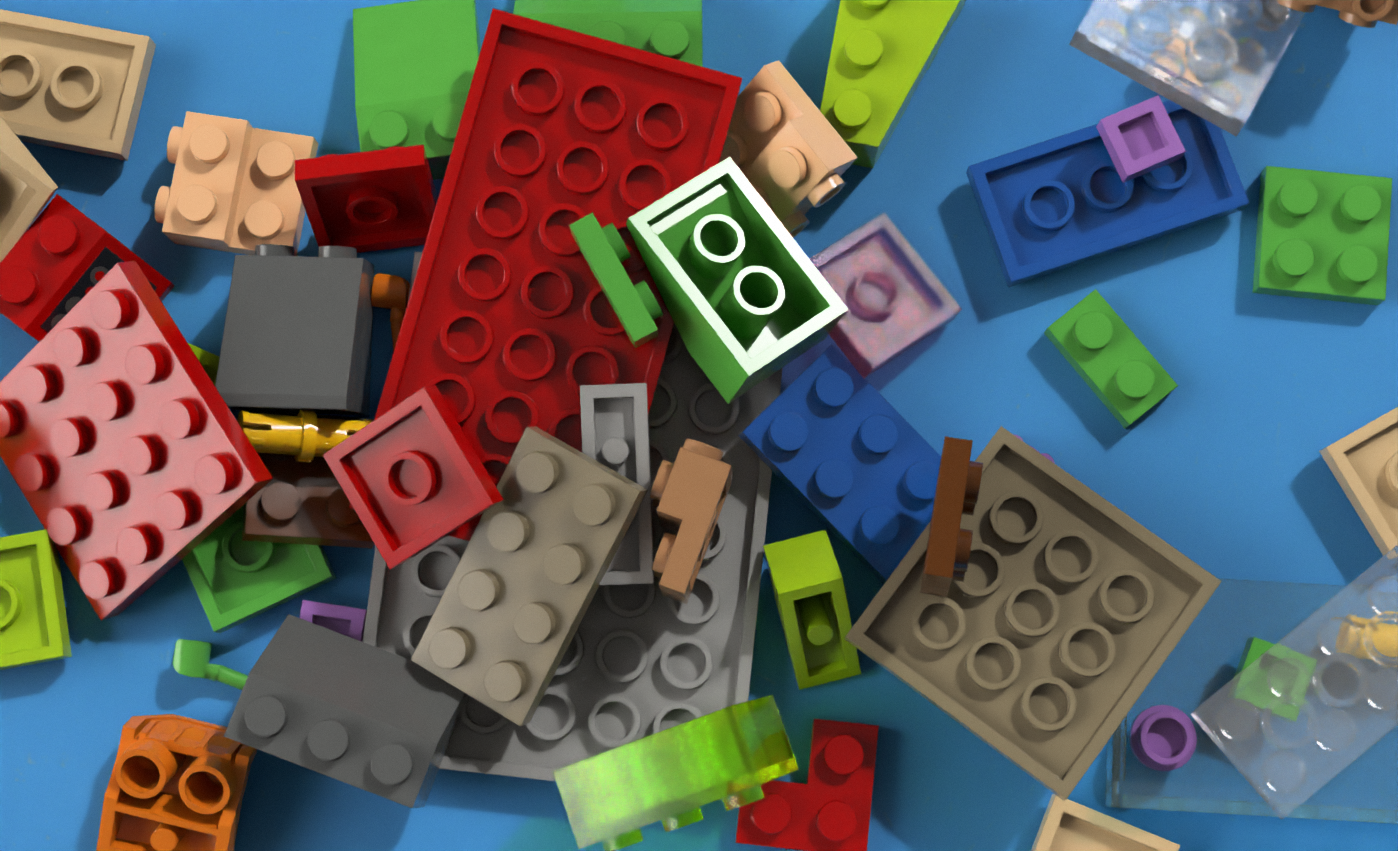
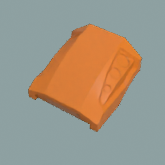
[96,714,257,851]

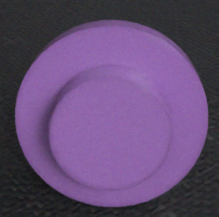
[1129,705,1197,771]

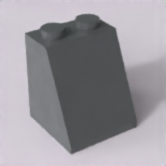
[215,244,374,415]

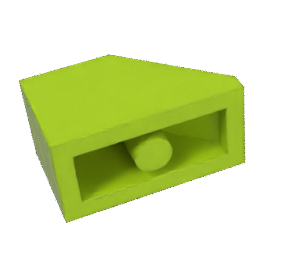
[763,530,861,690]

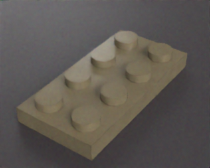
[411,426,648,726]

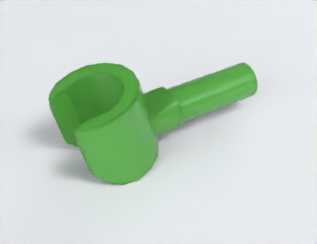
[173,639,248,690]

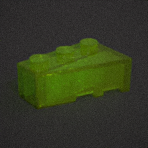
[553,695,799,851]

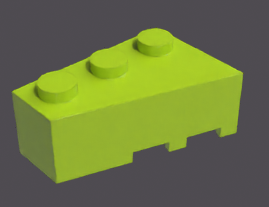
[820,0,966,168]

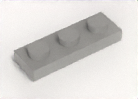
[580,383,654,585]

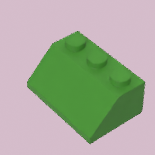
[513,0,703,67]

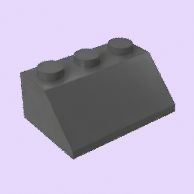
[224,614,467,808]

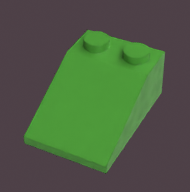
[353,0,481,180]
[626,157,848,404]

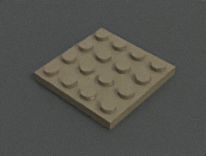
[845,426,1222,800]

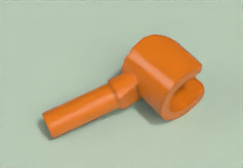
[371,273,410,351]

